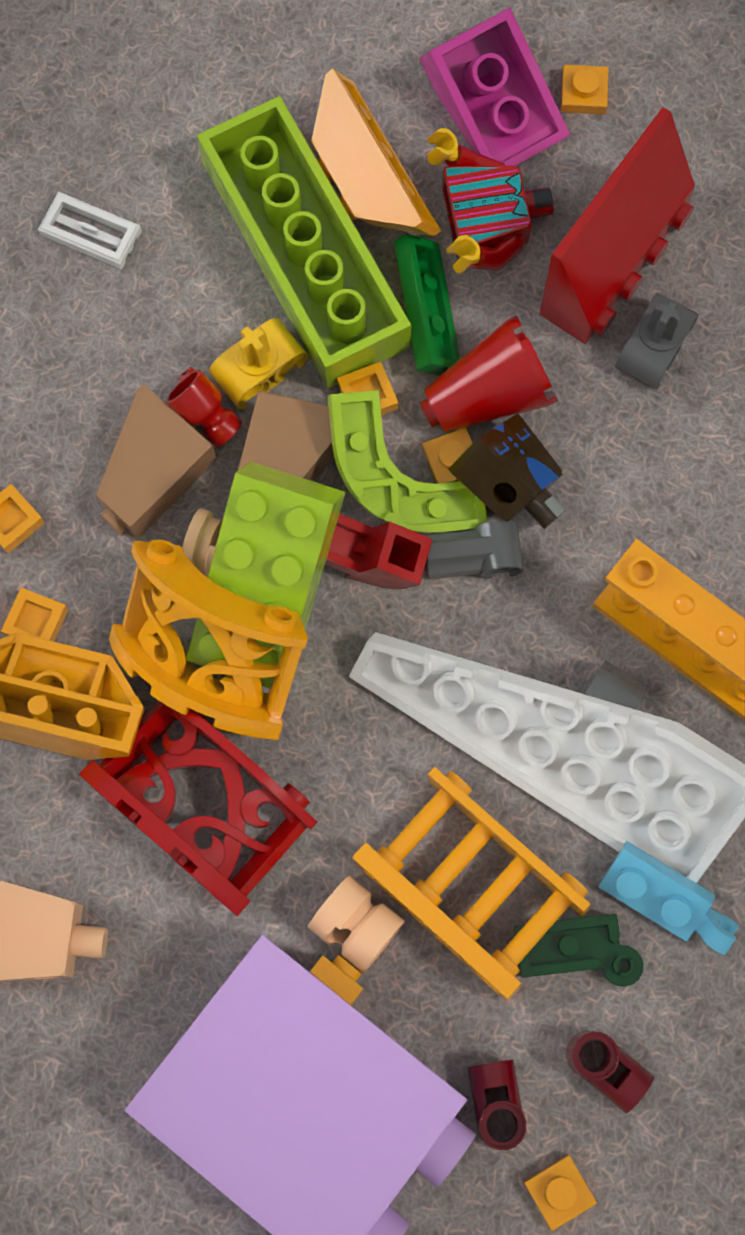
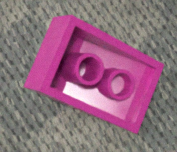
[419,7,571,166]

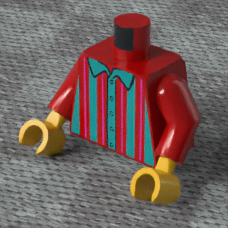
[427,128,554,274]

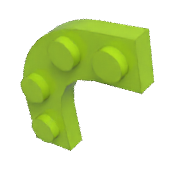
[328,390,487,533]

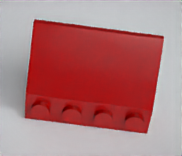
[539,107,695,345]

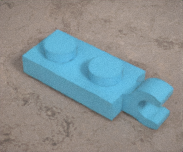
[598,840,739,955]

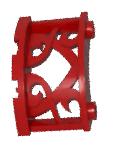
[78,700,317,916]

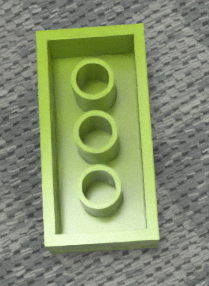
[186,461,346,689]

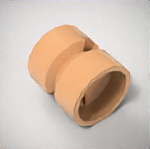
[307,875,405,974]

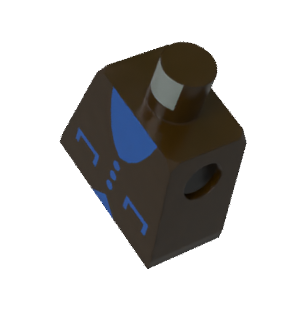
[448,413,566,530]

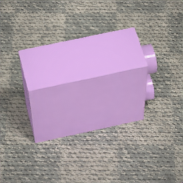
[124,934,476,1235]

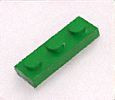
[394,233,460,376]

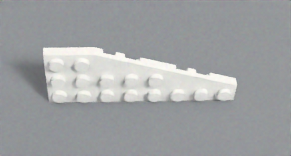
[349,632,745,883]

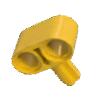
[209,318,309,410]

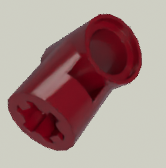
[566,1030,654,1113]
[467,1059,527,1150]

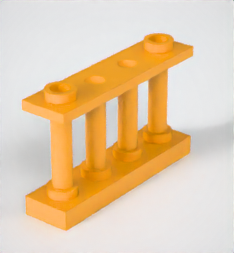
[592,538,745,721]
[352,767,591,1003]

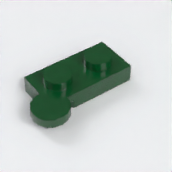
[513,913,644,987]

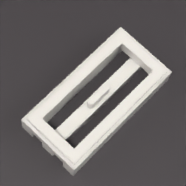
[38,191,142,269]

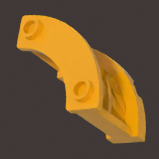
[109,540,308,740]

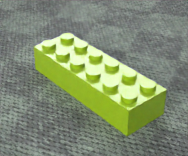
[197,96,411,389]

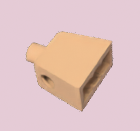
[0,881,108,982]

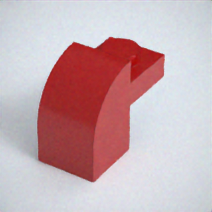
[325,514,432,589]

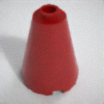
[419,315,558,432]

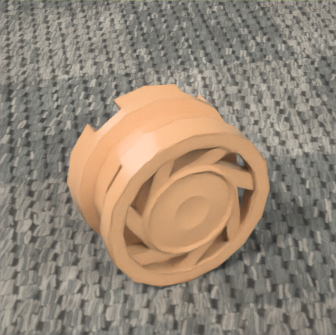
[182,508,223,577]

